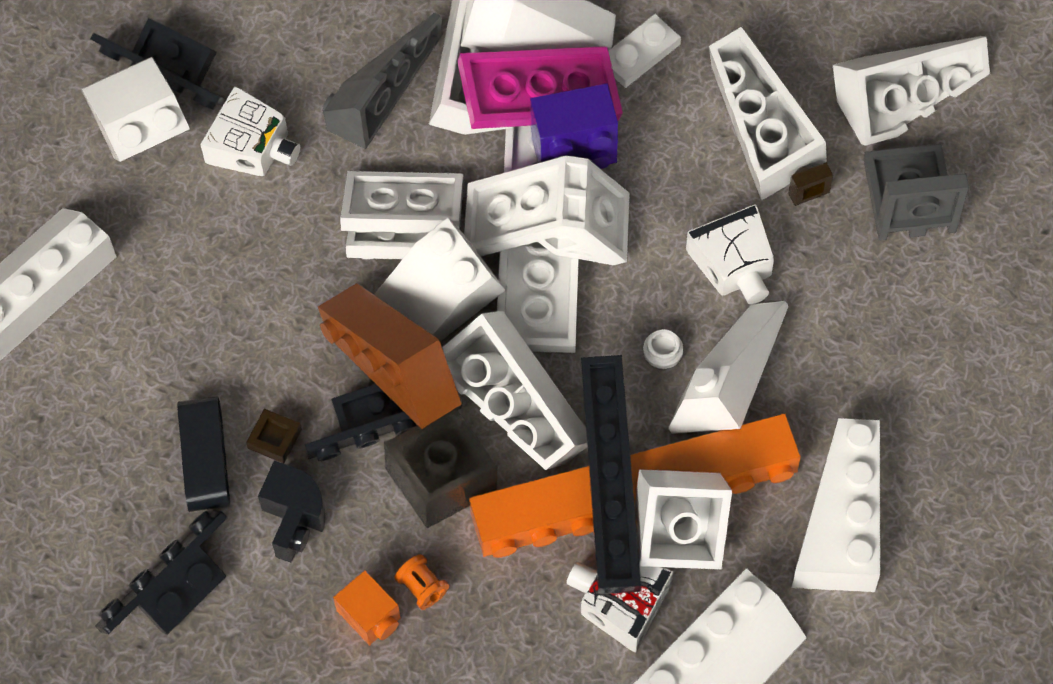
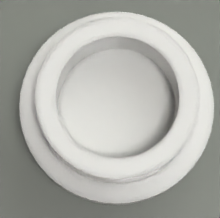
[643,329,683,369]

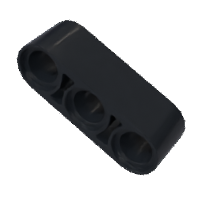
[177,396,230,512]

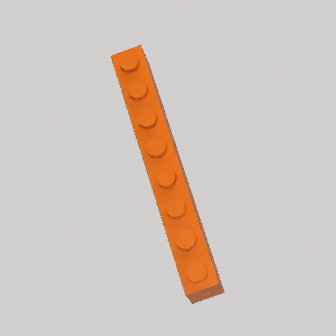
[469,414,800,558]

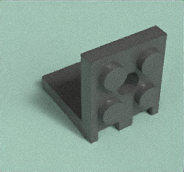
[863,144,969,241]

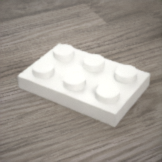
[340,171,463,233]

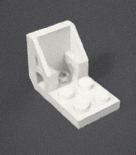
[464,156,630,265]

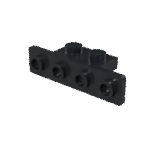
[90,18,227,110]
[305,384,463,462]
[95,511,228,635]

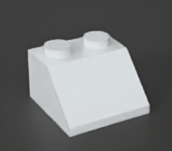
[82,57,190,162]

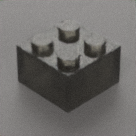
[384,408,498,528]

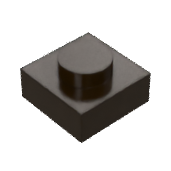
[788,162,833,206]
[246,408,302,464]

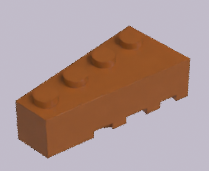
[318,283,462,429]

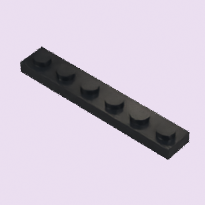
[581,355,641,594]

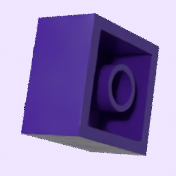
[530,83,618,169]

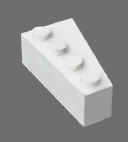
[442,311,587,470]
[792,418,880,592]

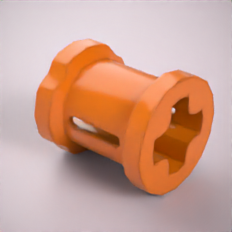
[394,554,449,610]

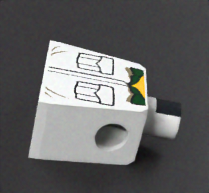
[200,87,300,176]

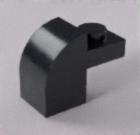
[258,460,325,563]

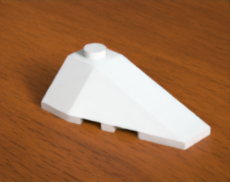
[461,0,616,52]

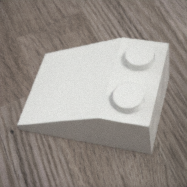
[374,218,505,342]

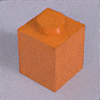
[333,570,401,646]

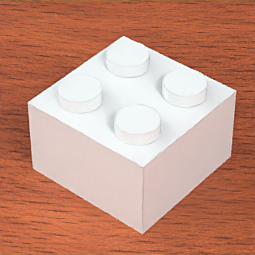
[635,469,732,569]

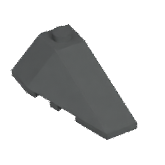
[322,13,442,149]

